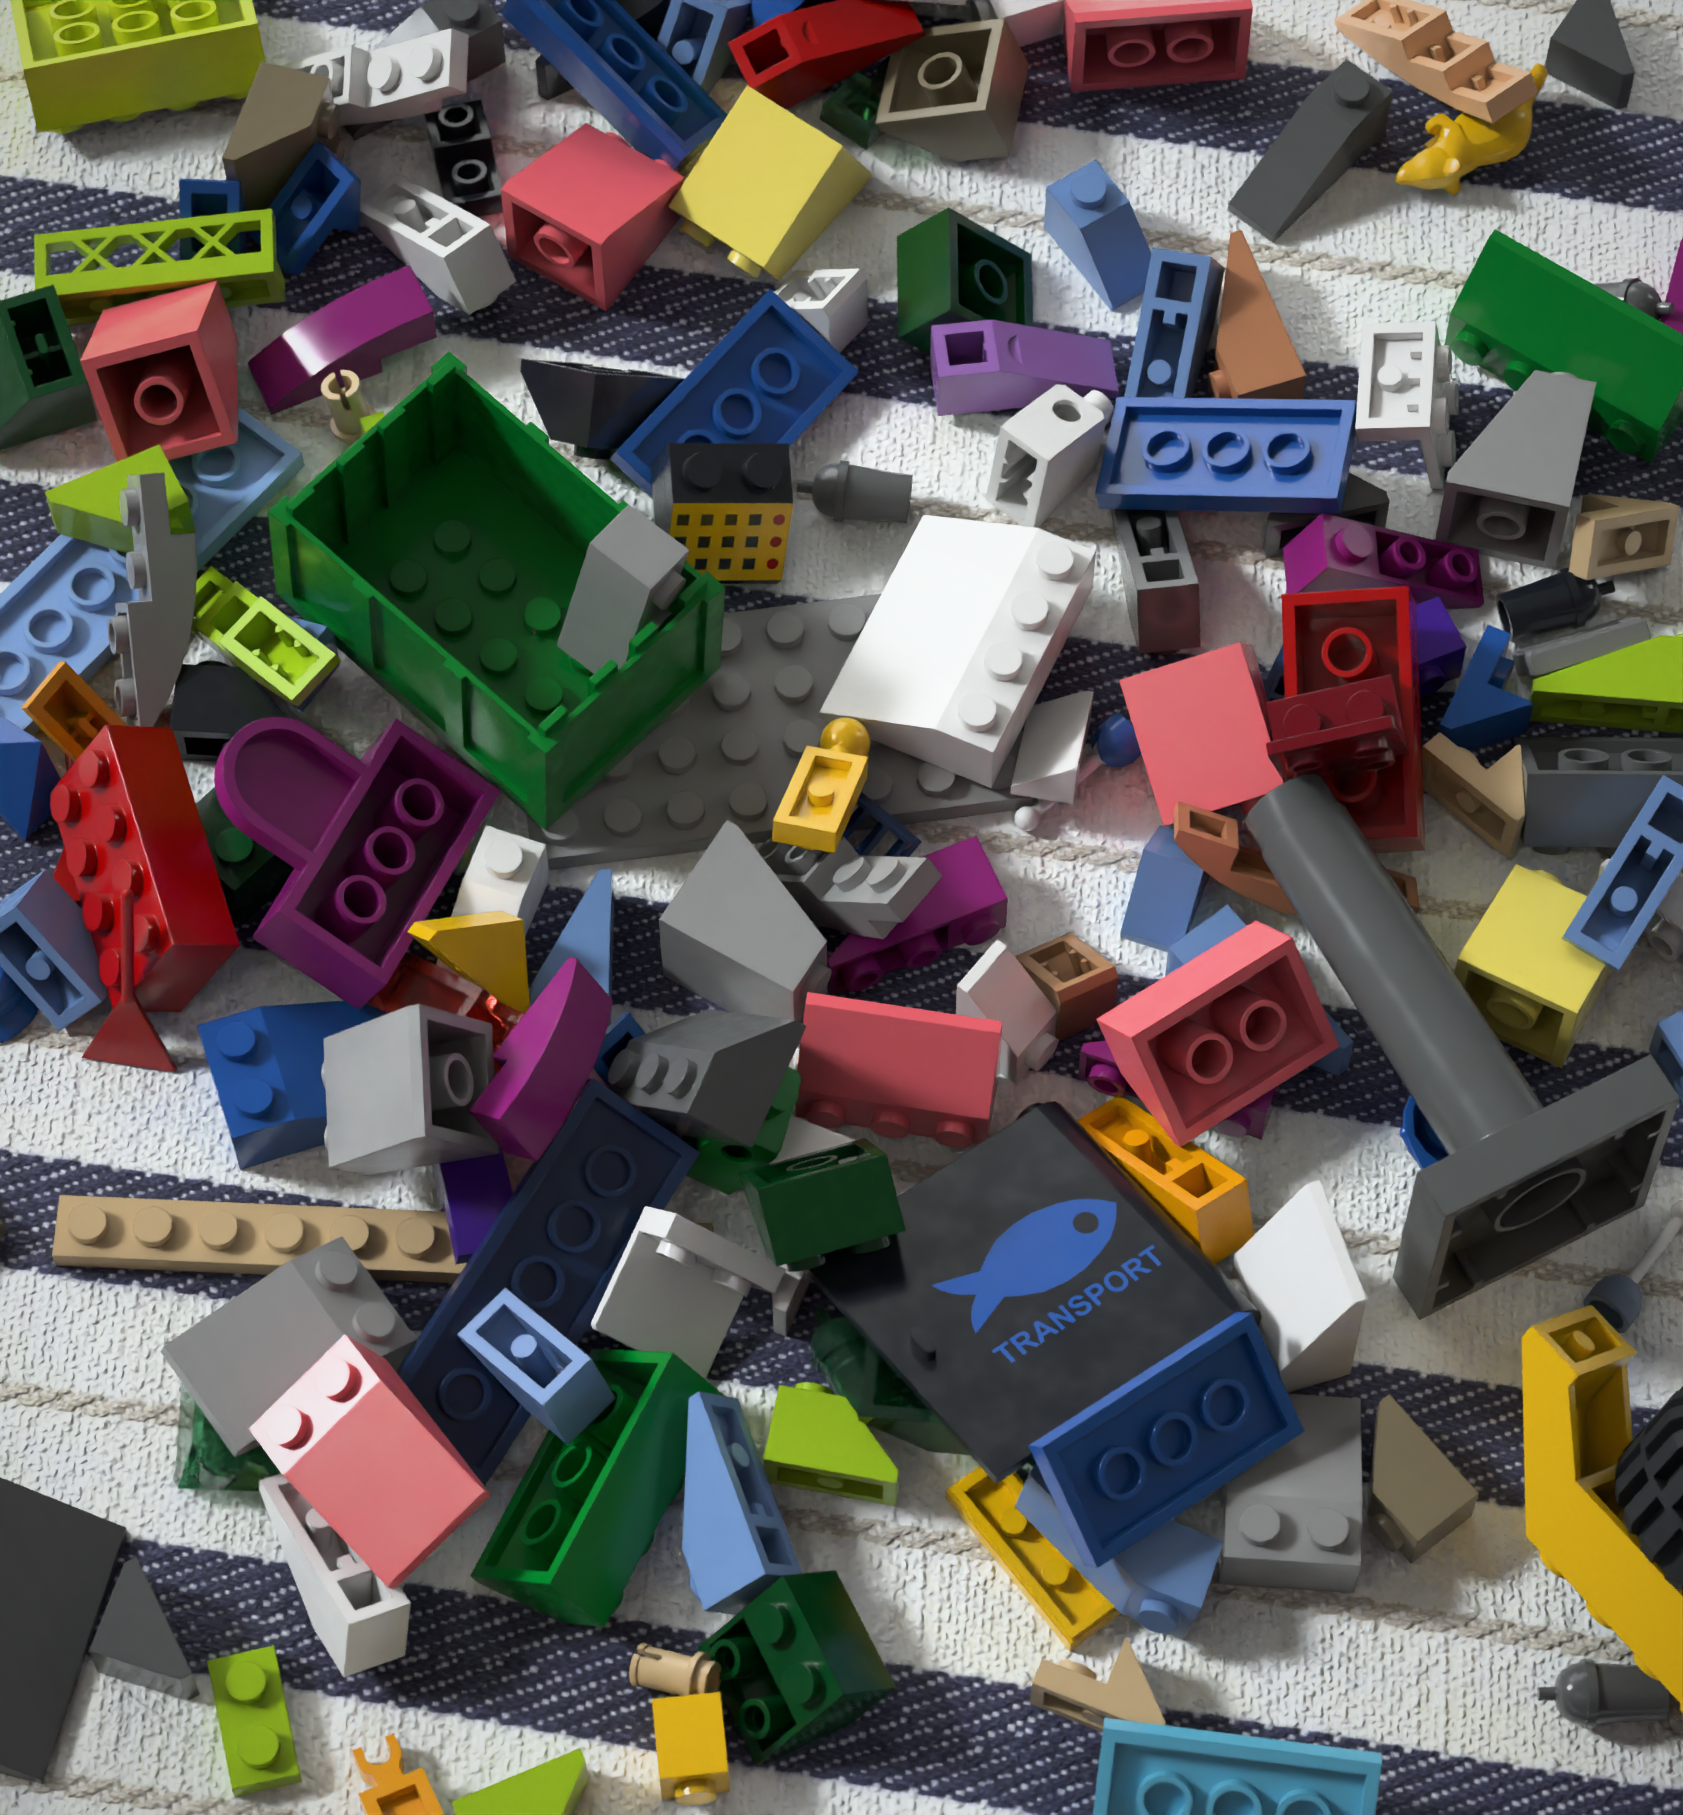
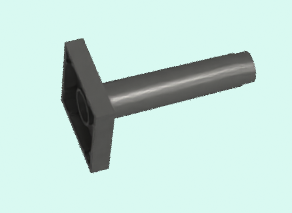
[1245,774,1680,1320]

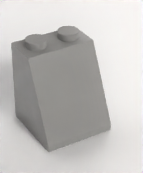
[1435,370,1596,570]
[659,820,831,1024]
[321,1004,499,1176]

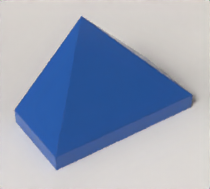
[0,715,61,840]

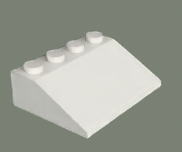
[819,515,1096,788]

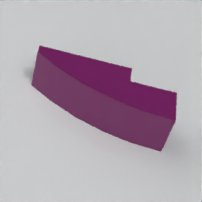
[247,265,437,415]
[468,957,613,1162]

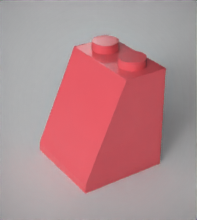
[501,123,685,311]
[80,280,239,462]
[1119,642,1288,826]

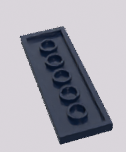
[396,1079,700,1486]

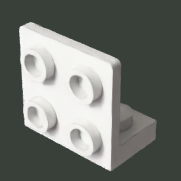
[1355,321,1459,489]
[591,1206,786,1379]

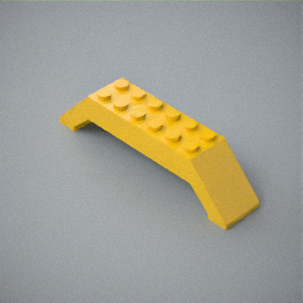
[1522,1305,1683,1713]

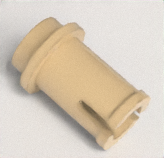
[321,370,376,446]
[629,1643,722,1696]

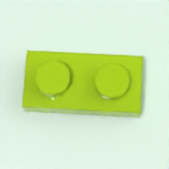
[207,1645,302,1797]

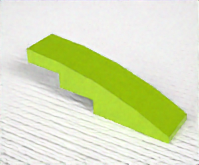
[191,566,341,707]

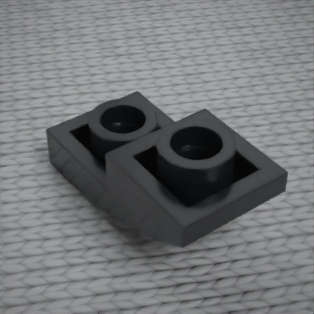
[424,99,503,217]

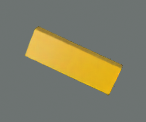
[945,1466,1121,1652]

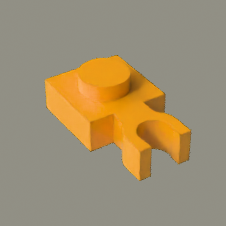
[352,1733,444,1815]

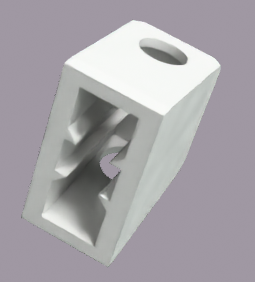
[985,384,1114,528]

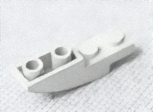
[280,28,469,126]

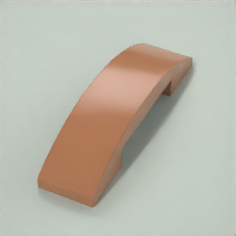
[1173,801,1420,916]

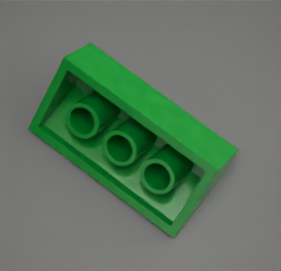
[1444,229,1683,463]
[470,1349,725,1627]

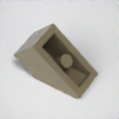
[1367,1394,1479,1564]

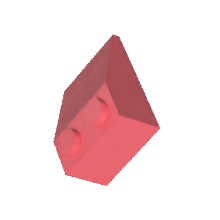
[249,1334,491,1590]

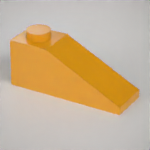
[1077,1096,1254,1264]

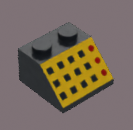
[650,443,793,584]

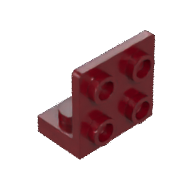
[1266,674,1409,781]

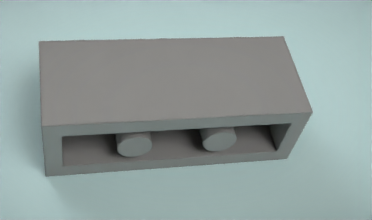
[557,504,689,674]

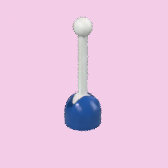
[1015,713,1142,831]

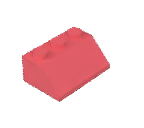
[1063,0,1253,92]
[1096,921,1340,1147]
[795,992,1002,1148]

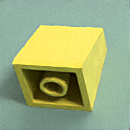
[668,86,873,281]
[1455,864,1613,1068]

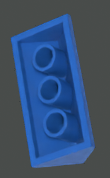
[501,0,728,172]

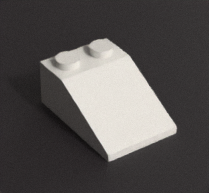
[1230,1179,1367,1393]

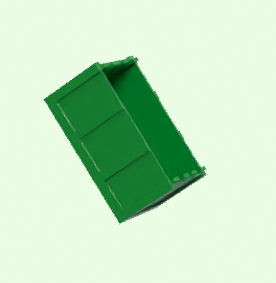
[268,351,725,831]

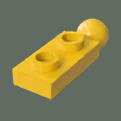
[772,718,871,853]

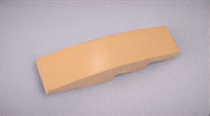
[1334,0,1538,123]

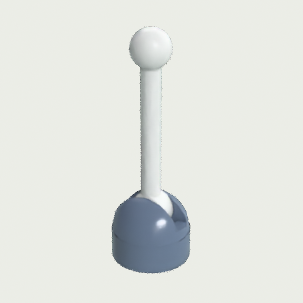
[1584,1200,1683,1333]

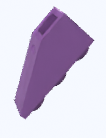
[930,320,1119,416]

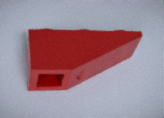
[728,0,926,110]

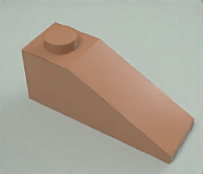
[1207,230,1306,399]

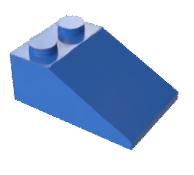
[197,997,394,1170]

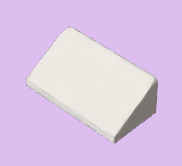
[1010,691,1094,804]

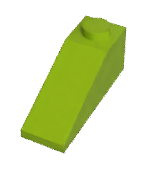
[1529,633,1683,734]

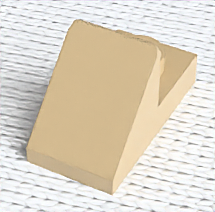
[1569,494,1679,580]
[1422,732,1525,859]
[1030,1637,1166,1733]

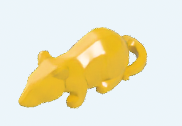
[1395,63,1549,195]

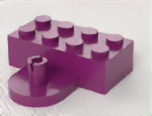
[214,717,501,1010]

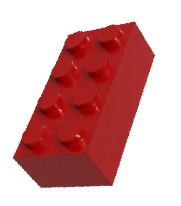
[1281,586,1426,853]
[49,725,240,1012]

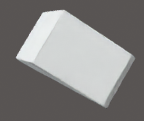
[774,268,867,353]

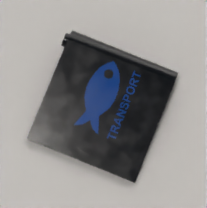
[804,1101,1262,1484]

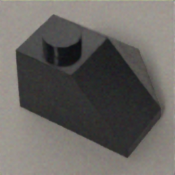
[520,359,685,459]

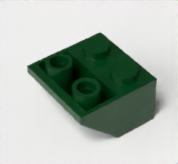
[0,284,98,450]
[698,1570,896,1765]

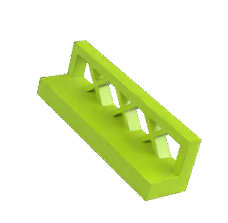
[34,208,286,325]

